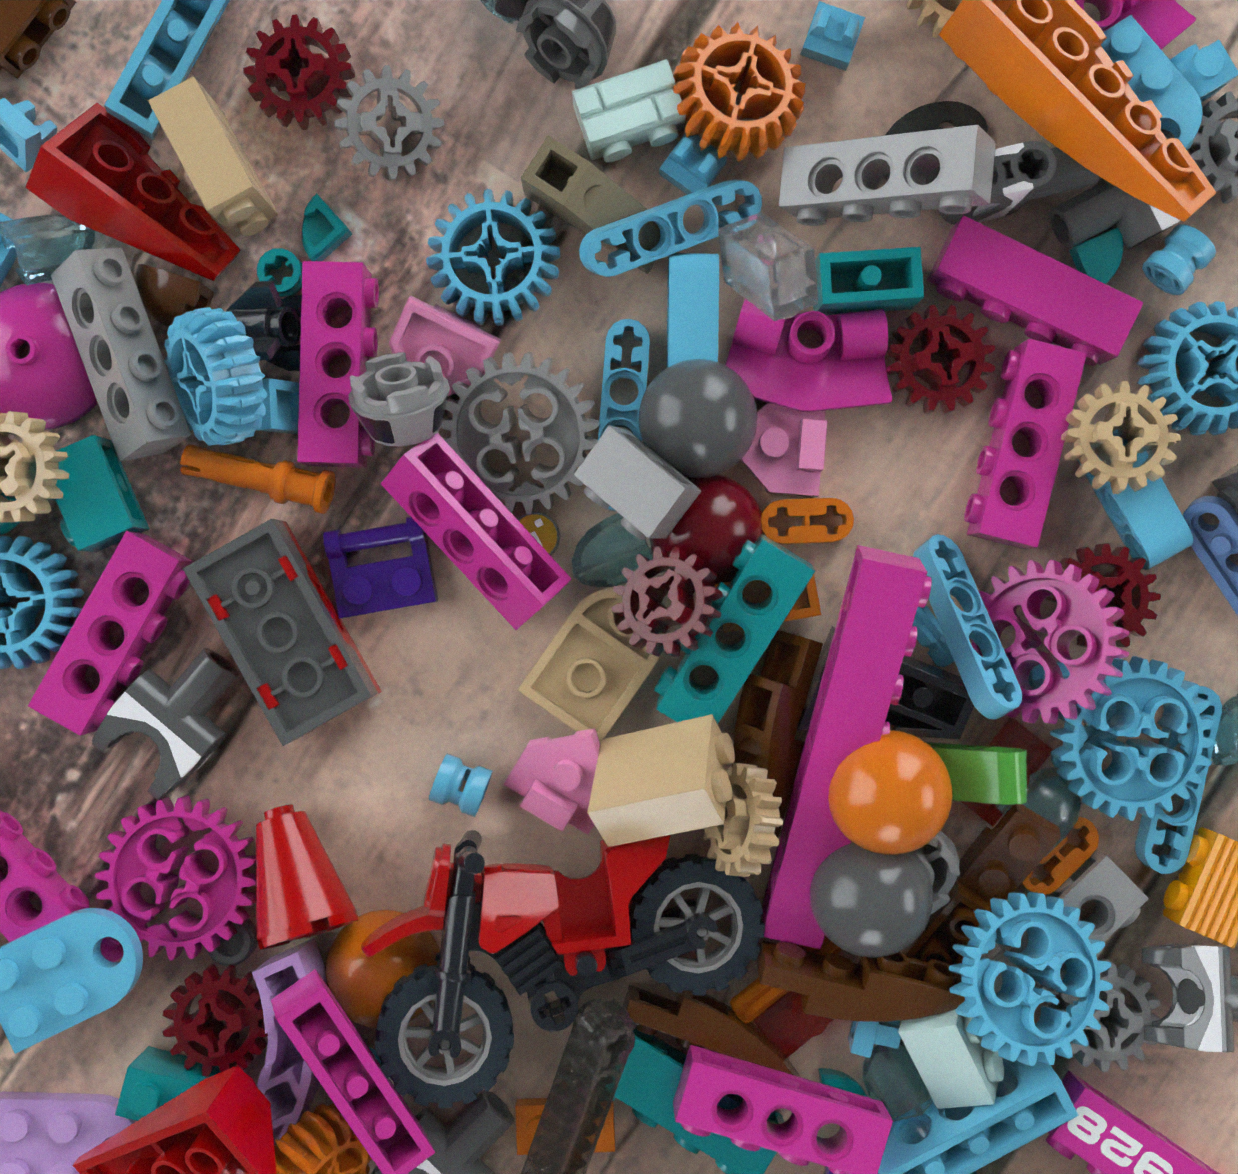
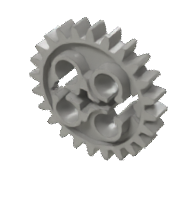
[441,352,600,514]

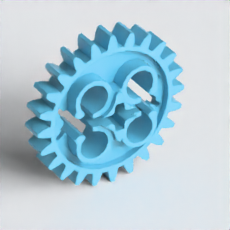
[1050,656,1216,821]
[949,892,1113,1066]

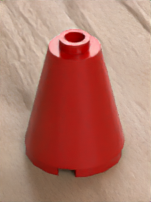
[256,804,359,950]

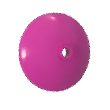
[0,283,98,430]

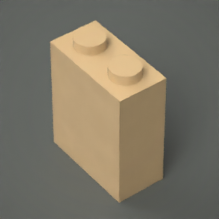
[148,76,278,237]
[587,715,735,847]

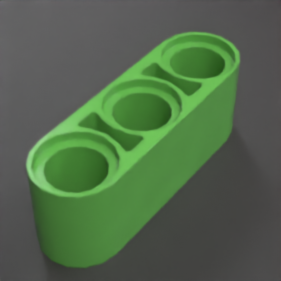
[926,742,1027,805]

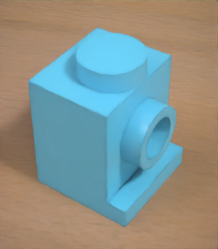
[1170,40,1238,103]

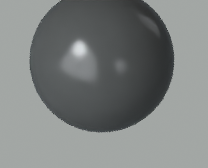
[638,359,757,478]
[810,842,933,958]

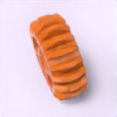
[672,22,806,163]
[274,1103,372,1174]

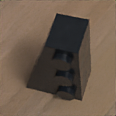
[798,626,974,739]

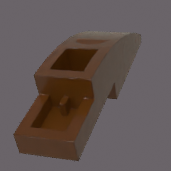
[0,0,77,79]
[732,630,823,838]
[902,804,1061,965]
[757,940,965,1022]
[623,985,801,1077]

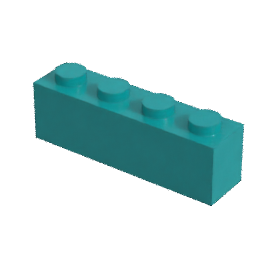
[586,1013,784,1174]

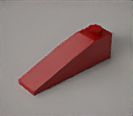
[25,103,241,281]
[72,1065,277,1174]

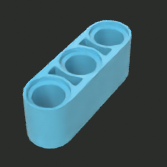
[666,253,719,368]
[1077,429,1193,570]

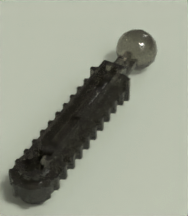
[521,999,636,1174]

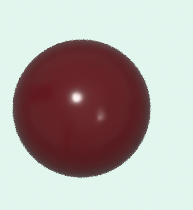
[649,475,764,587]

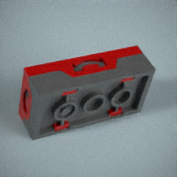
[183,519,382,746]

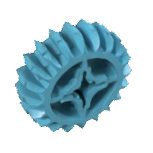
[426,189,561,326]
[1136,301,1238,436]
[164,307,267,446]
[0,536,85,669]

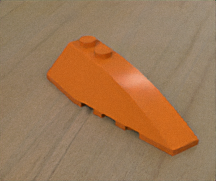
[938,0,1217,222]

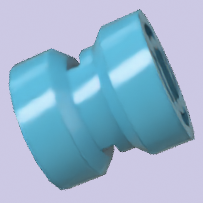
[1142,224,1216,295]
[429,753,493,817]

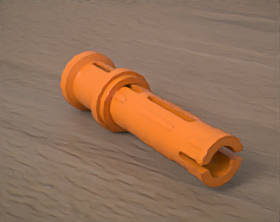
[180,444,336,514]

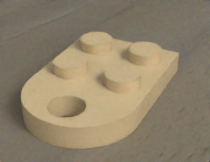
[517,588,664,743]

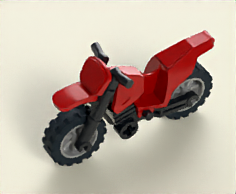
[361,830,765,1108]

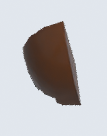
[136,264,214,327]

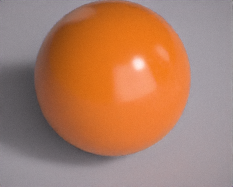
[828,730,952,855]
[325,910,440,1029]

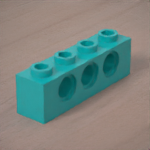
[654,534,815,725]

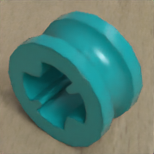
[257,248,302,297]

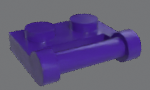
[323,517,438,619]

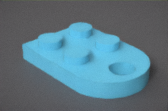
[1101,15,1203,150]
[0,908,143,1054]

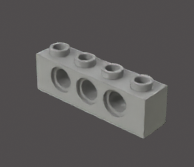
[779,125,996,226]
[51,247,191,462]
[981,850,1149,1006]

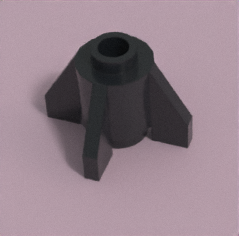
[226,281,302,371]

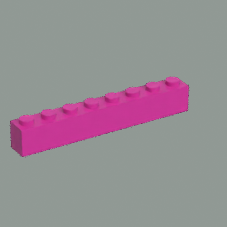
[761,545,932,949]

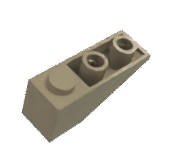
[521,135,660,274]

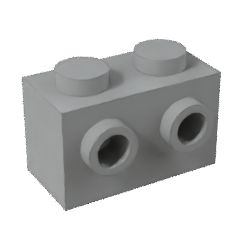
[574,426,701,540]

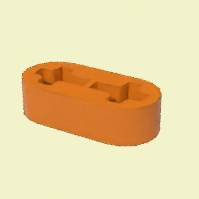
[761,498,854,545]
[1020,812,1099,895]

